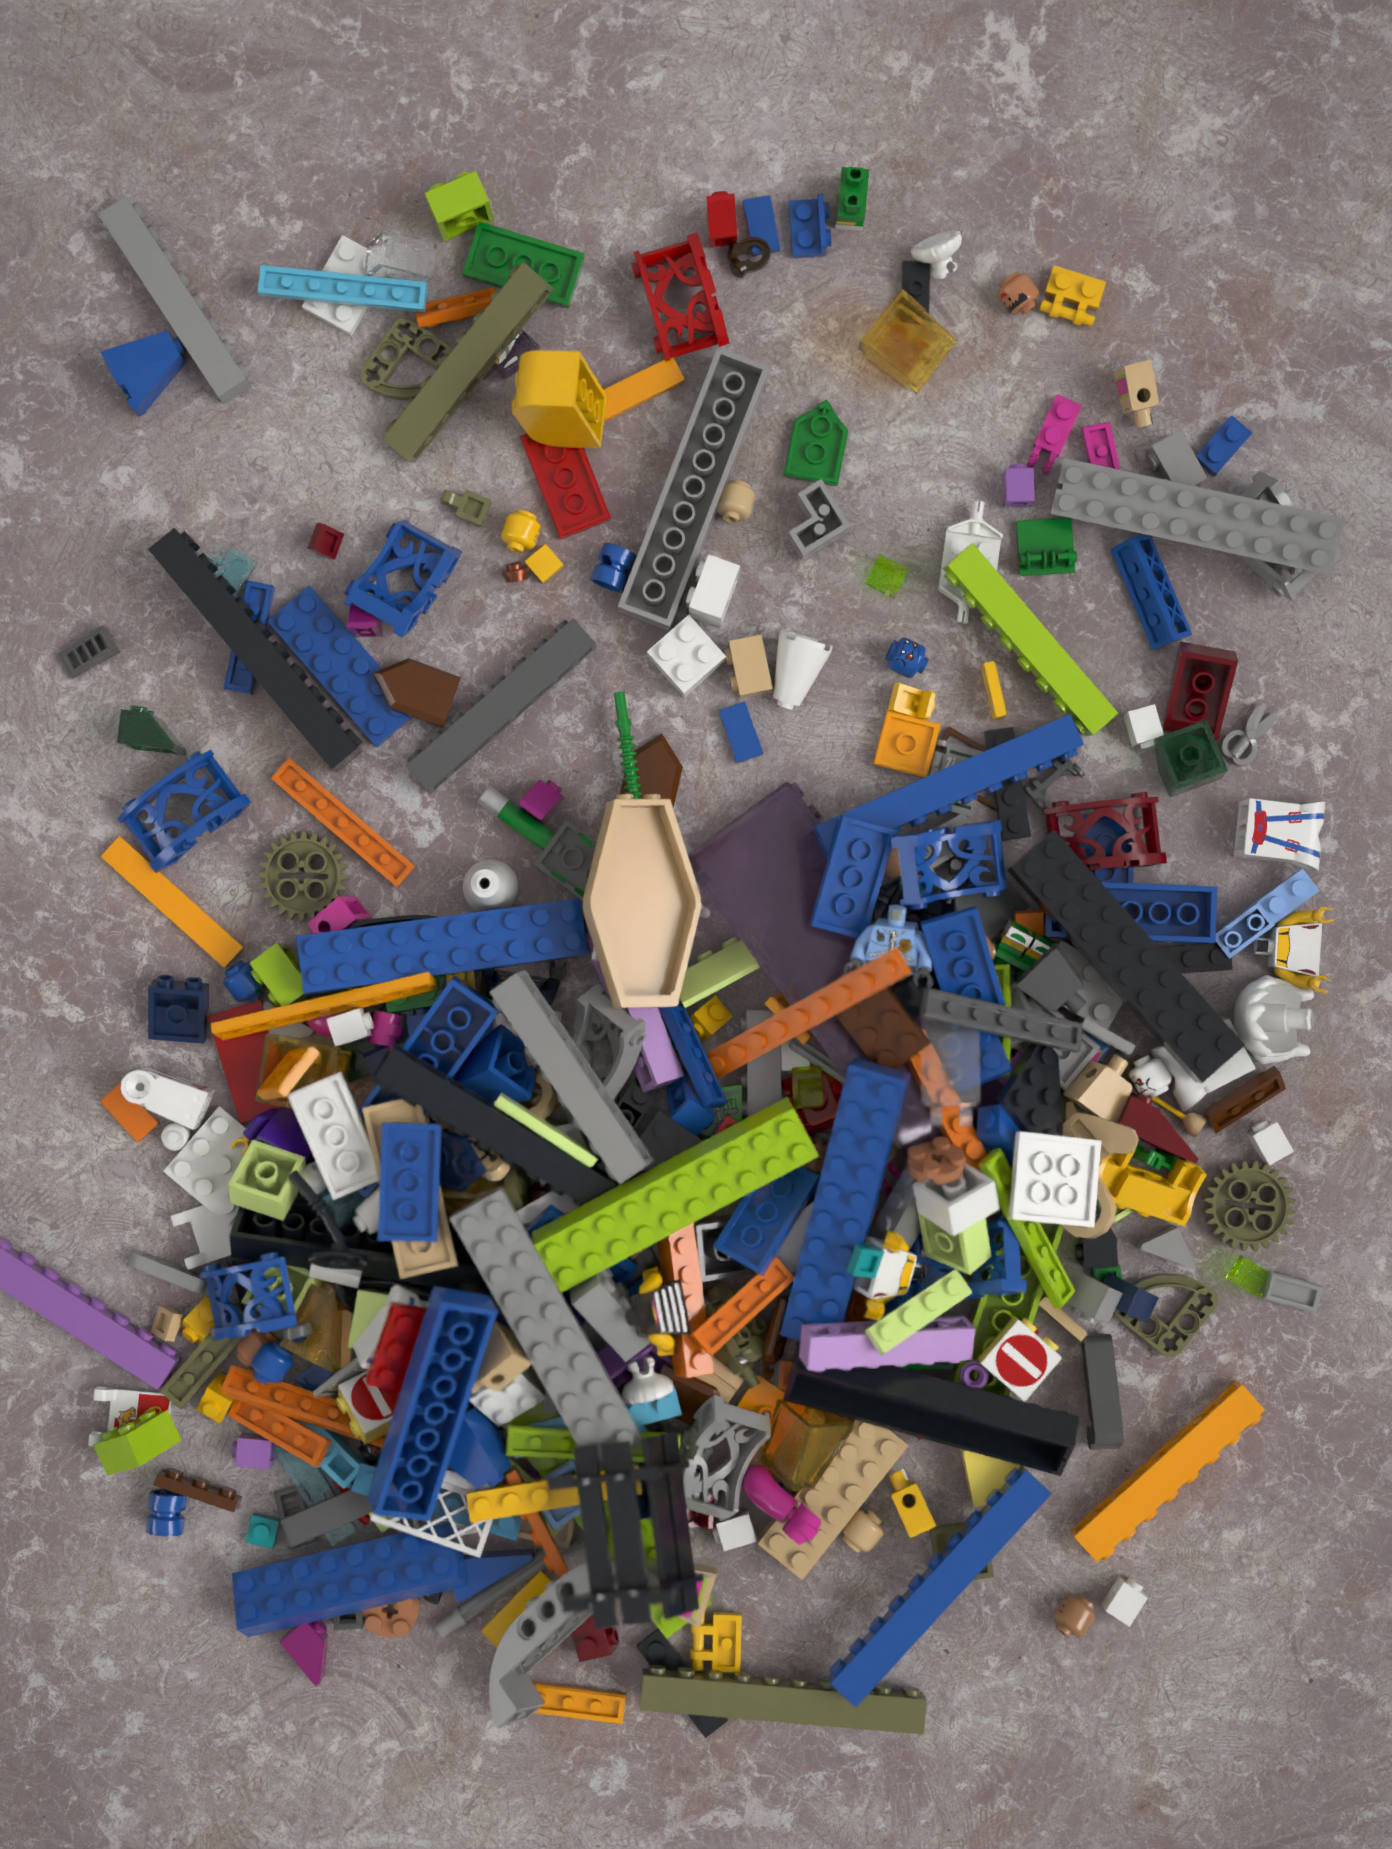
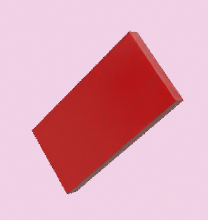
[520,433,611,540]
[207,1000,291,1123]

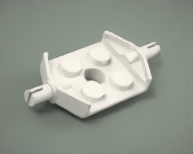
[938,501,1003,624]

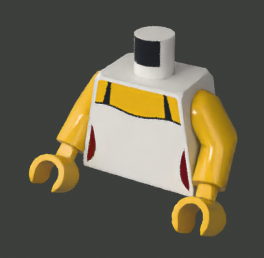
[1253,907,1335,994]
[853,1230,922,1321]

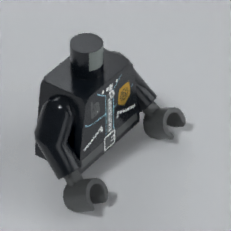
[480,961,566,1006]

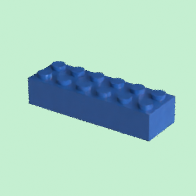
[1043,882,1217,944]

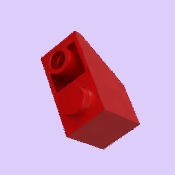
[706,191,737,248]

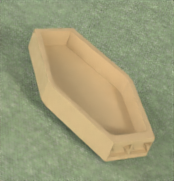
[583,794,701,1008]

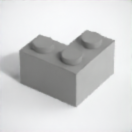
[787,479,851,562]

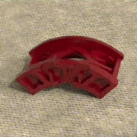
[1043,792,1167,872]

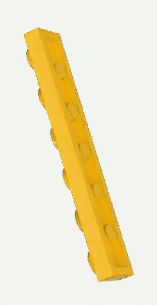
[466,1463,642,1523]

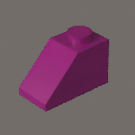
[347,604,383,637]
[518,780,564,825]
[280,1620,328,1687]

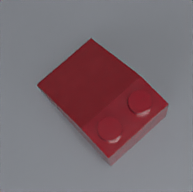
[1163,642,1238,740]
[1118,1093,1199,1164]

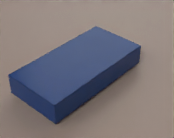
[743,195,780,256]
[719,702,764,764]

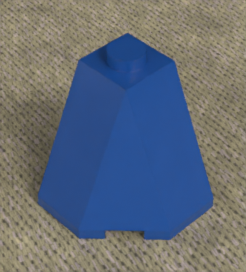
[101,330,186,417]
[453,1024,537,1103]
[977,1104,1021,1170]
[448,1407,511,1489]

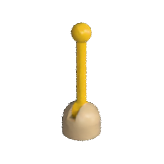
[1145,1095,1207,1137]

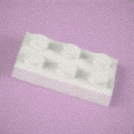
[302,235,392,336]

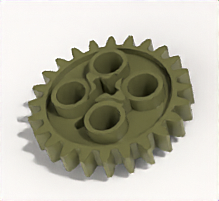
[257,831,350,922]
[1202,1160,1296,1252]

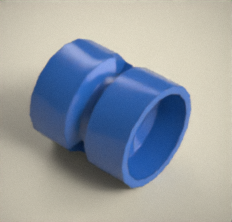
[590,542,637,593]
[146,1489,187,1537]

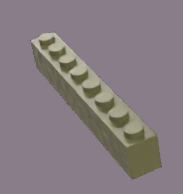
[383,262,555,463]

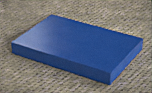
[1079,815,1136,883]

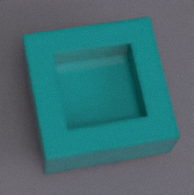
[847,1244,885,1278]
[245,1513,280,1549]

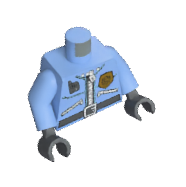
[844,905,933,989]

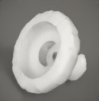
[911,230,962,279]
[621,1356,674,1404]

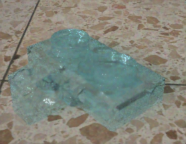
[210,547,258,598]

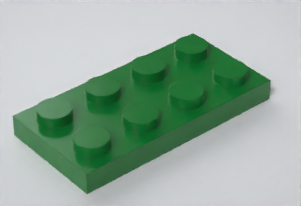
[462,222,585,309]

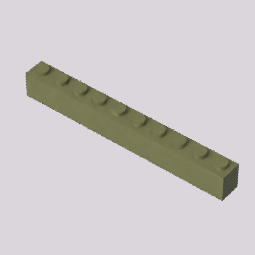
[639,1665,927,1734]

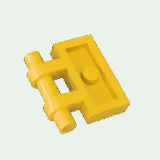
[1039,265,1106,327]
[690,1612,742,1673]

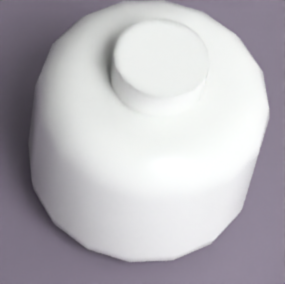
[161,1123,192,1151]

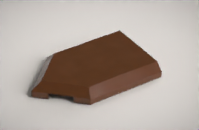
[373,658,461,728]
[619,734,683,808]
[762,1295,790,1381]
[660,1363,730,1426]

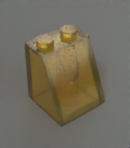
[279,1282,348,1373]
[760,1399,854,1491]

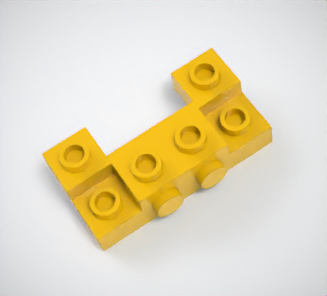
[1099,1149,1207,1226]

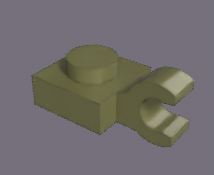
[440,489,492,528]

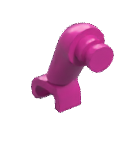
[307,1010,402,1047]
[742,1465,821,1545]

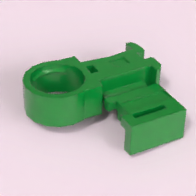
[1132,1144,1177,1171]

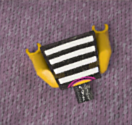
[625,1266,691,1356]

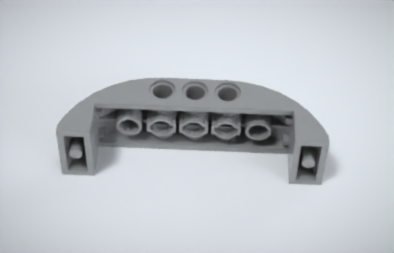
[489,1557,660,1728]

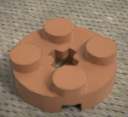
[907,1137,965,1184]
[362,1598,420,1638]

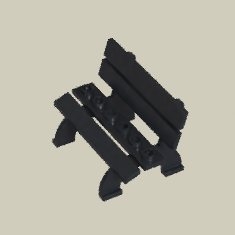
[547,1431,704,1629]

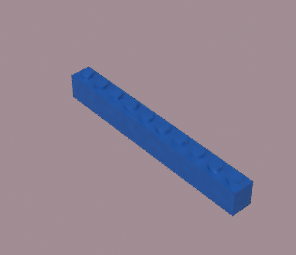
[812,714,1084,860]
[829,1466,1051,1708]

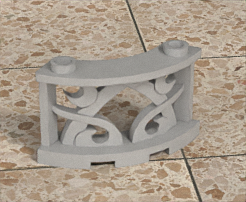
[1239,471,1341,601]
[572,983,646,1099]
[680,1395,771,1521]

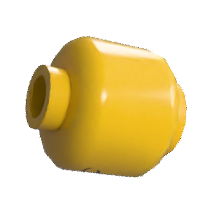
[501,510,541,554]

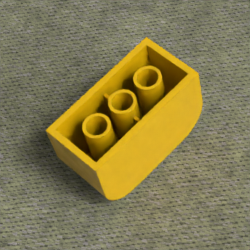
[512,350,607,448]

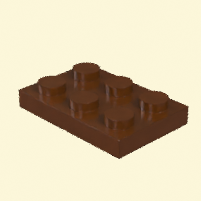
[836,986,931,1069]

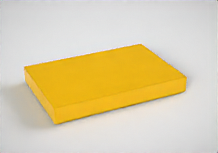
[481,1570,552,1648]

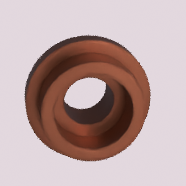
[501,562,529,583]

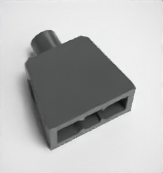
[1016,943,1086,1014]

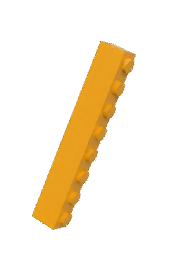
[1070,1380,1265,1562]

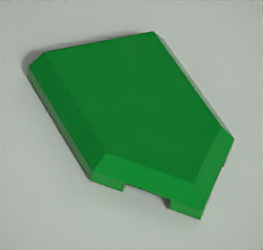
[783,399,849,486]

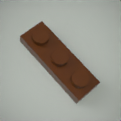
[1203,1066,1286,1134]
[153,1468,243,1513]

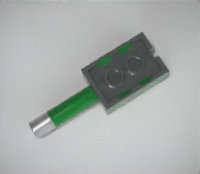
[478,786,597,901]

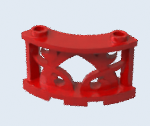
[631,232,730,361]

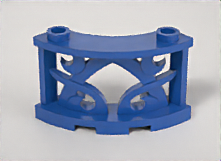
[344,519,463,638]
[117,750,251,873]
[891,820,1008,910]
[909,1217,1027,1299]
[199,1252,298,1340]

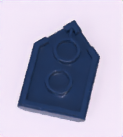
[440,1129,487,1192]

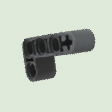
[1081,1334,1124,1450]

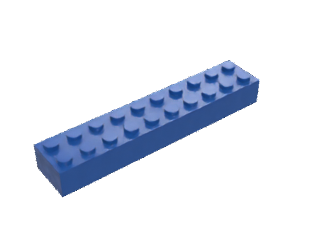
[296,898,588,995]
[780,1058,911,1341]

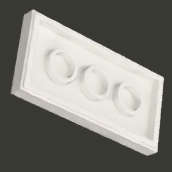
[287,1071,378,1200]

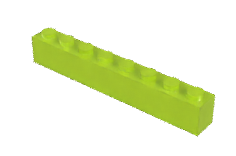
[942,543,1118,736]

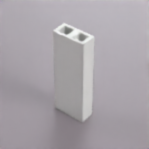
[309,1264,362,1288]

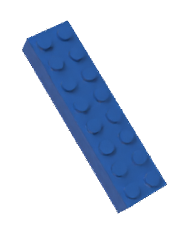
[356,976,499,1198]
[368,1287,498,1521]
[232,1522,467,1637]

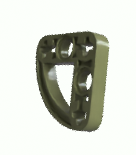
[360,318,453,400]
[1113,1274,1218,1357]

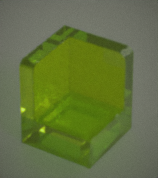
[866,554,909,599]
[792,1066,824,1108]
[1225,1255,1267,1299]

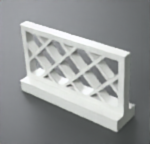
[370,1470,495,1558]

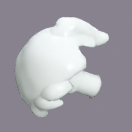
[1234,975,1314,1064]

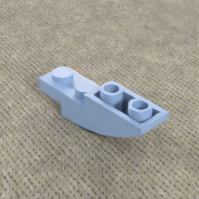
[1216,868,1320,959]

